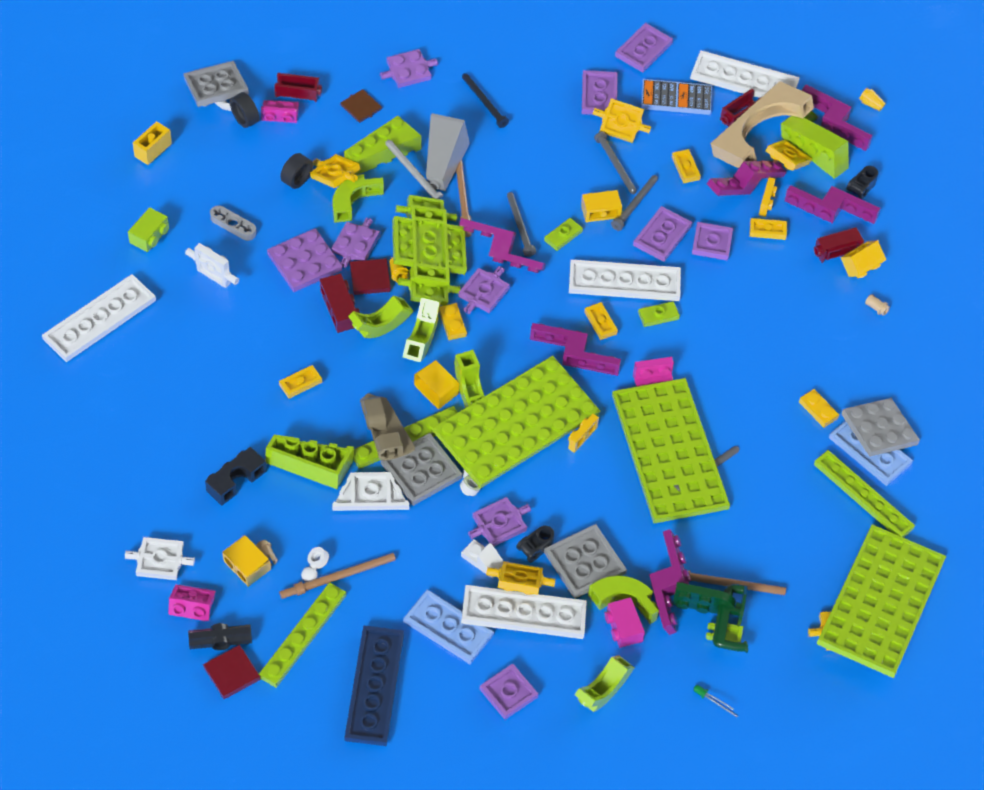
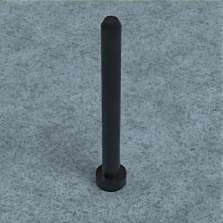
[462,73,509,128]

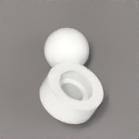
[460,470,480,496]
[301,547,329,582]

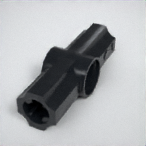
[188,623,252,650]

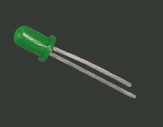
[693,685,738,717]

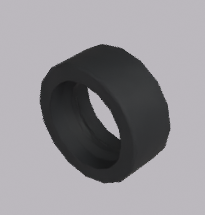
[229,92,259,128]
[280,153,313,189]

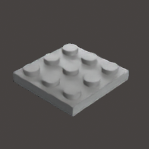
[183,61,249,107]
[841,398,920,457]
[381,433,462,506]
[544,524,627,599]

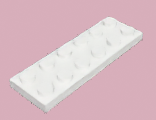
[690,50,799,98]
[569,260,681,301]
[42,274,156,362]
[461,585,587,639]

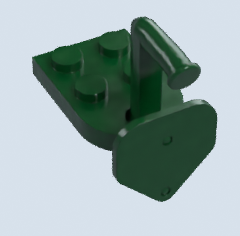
[673,582,748,653]

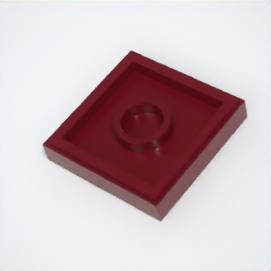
[350,259,391,295]
[203,645,260,699]

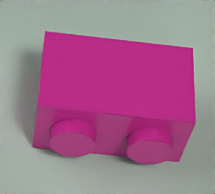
[605,597,645,648]

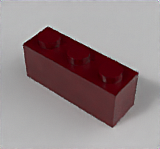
[320,273,360,333]

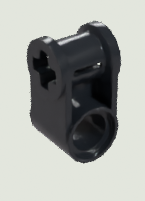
[846,166,878,199]
[516,525,554,563]

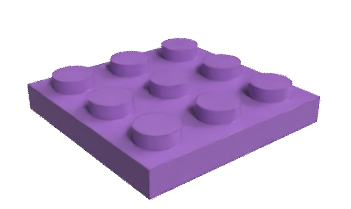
[267,228,342,292]

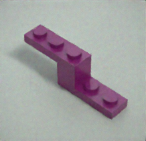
[802,85,872,151]
[707,160,787,196]
[785,185,880,224]
[459,218,545,273]
[530,323,621,376]
[649,529,691,635]

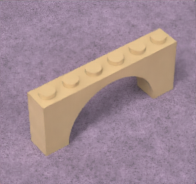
[711,81,814,168]

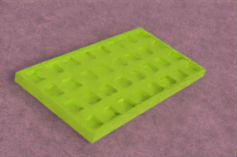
[433,356,600,489]
[612,378,730,523]
[817,524,946,678]

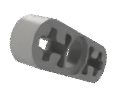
[210,206,256,241]

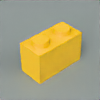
[133,121,172,165]
[581,190,622,222]
[841,240,886,278]

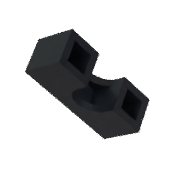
[205,447,267,506]

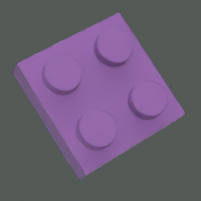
[692,222,733,260]
[480,664,538,720]

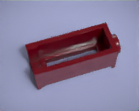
[275,73,322,102]
[720,89,761,127]
[814,227,864,263]

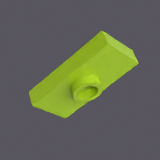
[544,218,583,251]
[638,301,680,327]

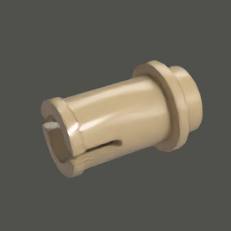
[865,294,890,316]
[256,540,278,566]

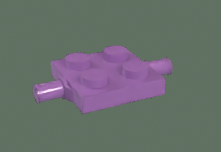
[380,49,438,88]
[332,218,380,268]
[458,266,510,314]
[468,497,531,547]

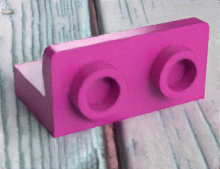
[261,100,299,123]
[633,357,674,387]
[169,584,215,621]

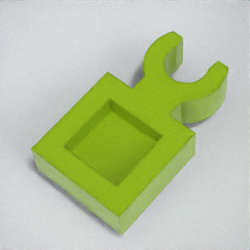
[706,623,743,642]

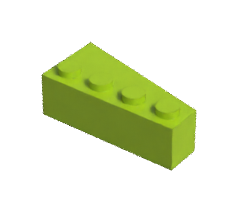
[344,116,422,175]
[781,116,849,179]
[266,434,354,489]

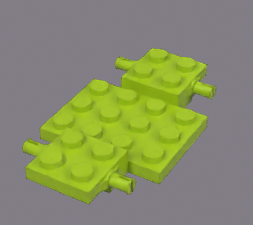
[392,195,467,306]

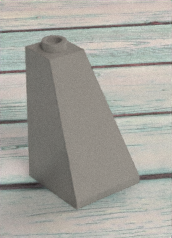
[426,113,470,191]

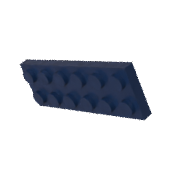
[344,625,404,746]

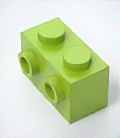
[128,207,169,252]

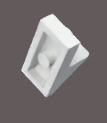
[461,539,503,579]

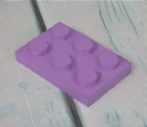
[615,23,673,73]
[582,70,617,114]
[633,206,692,262]

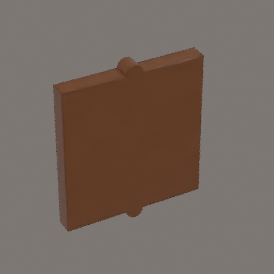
[340,89,382,123]

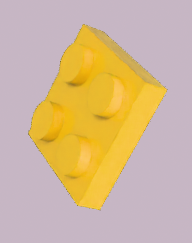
[766,139,812,171]

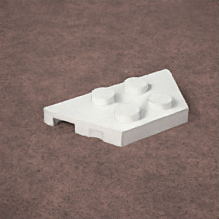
[332,472,409,511]

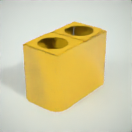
[414,360,459,409]
[222,535,271,587]

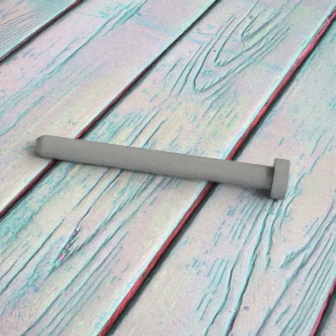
[386,140,443,199]

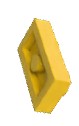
[672,149,701,184]
[759,177,777,217]
[749,218,787,240]
[584,302,618,340]
[439,303,467,340]
[279,365,322,399]
[799,389,839,428]
[568,414,599,453]

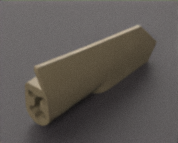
[360,393,415,460]

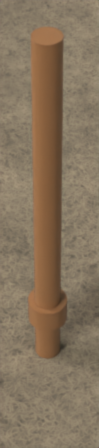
[456,160,471,237]
[279,553,396,599]
[688,570,786,595]

